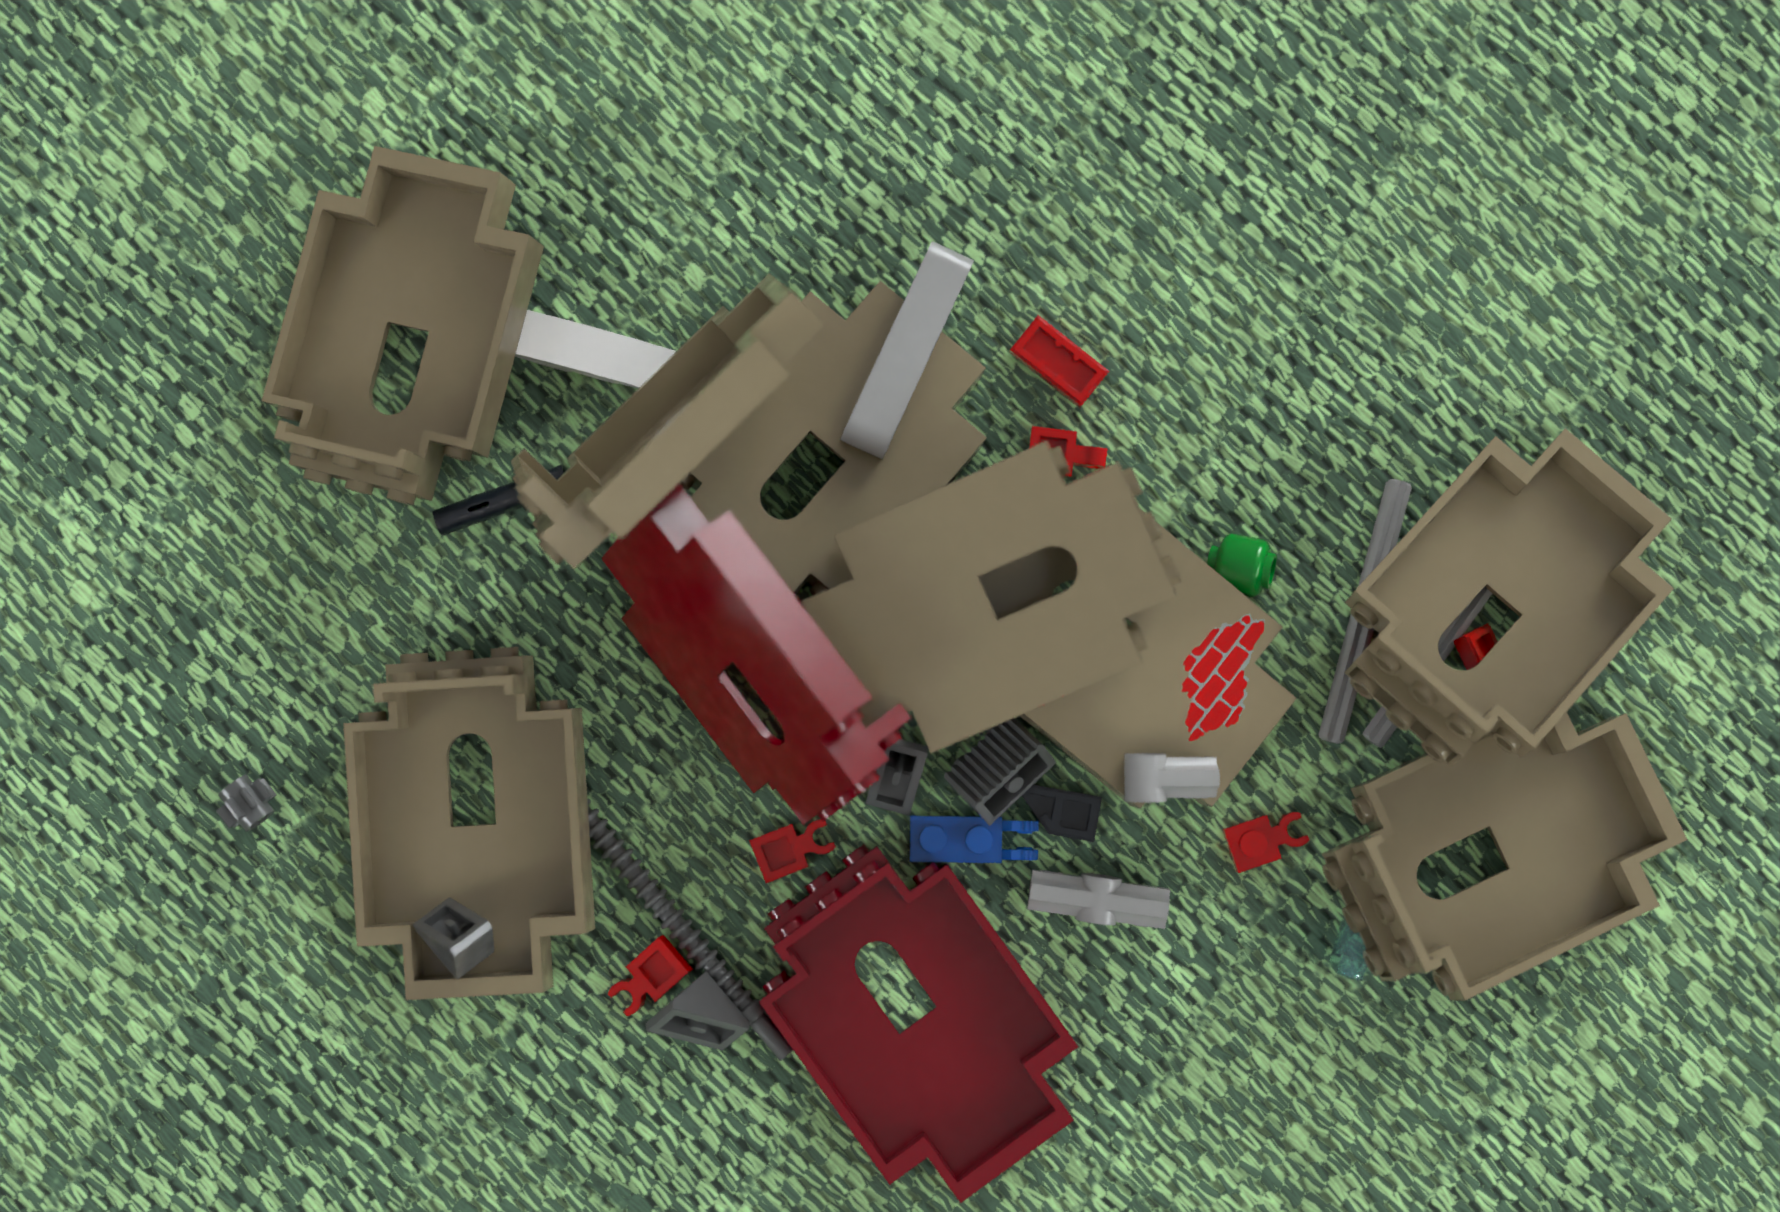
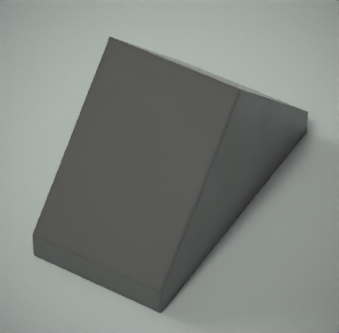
[865,739,929,816]
[412,897,494,980]
[646,971,749,1051]

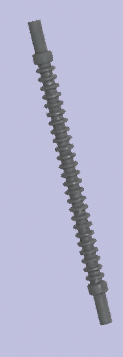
[587,798,793,1061]

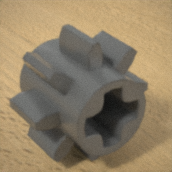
[216,774,277,832]

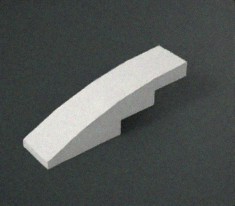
[515,310,676,389]

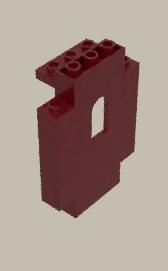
[601,483,911,825]
[759,844,1079,1203]

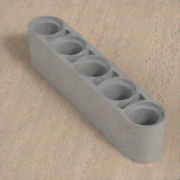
[840,241,974,460]

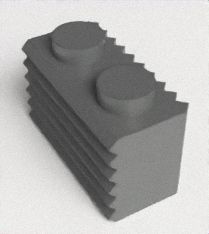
[944,718,1057,826]

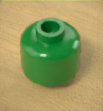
[1207,534,1277,597]

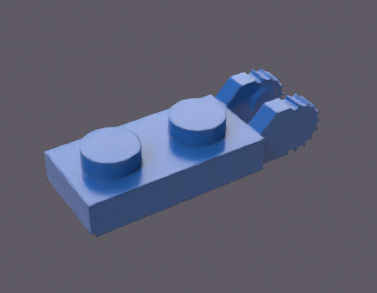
[910,816,1039,863]

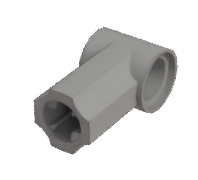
[1124,753,1220,803]

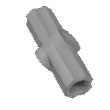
[1027,869,1170,929]

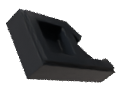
[1022,785,1102,842]

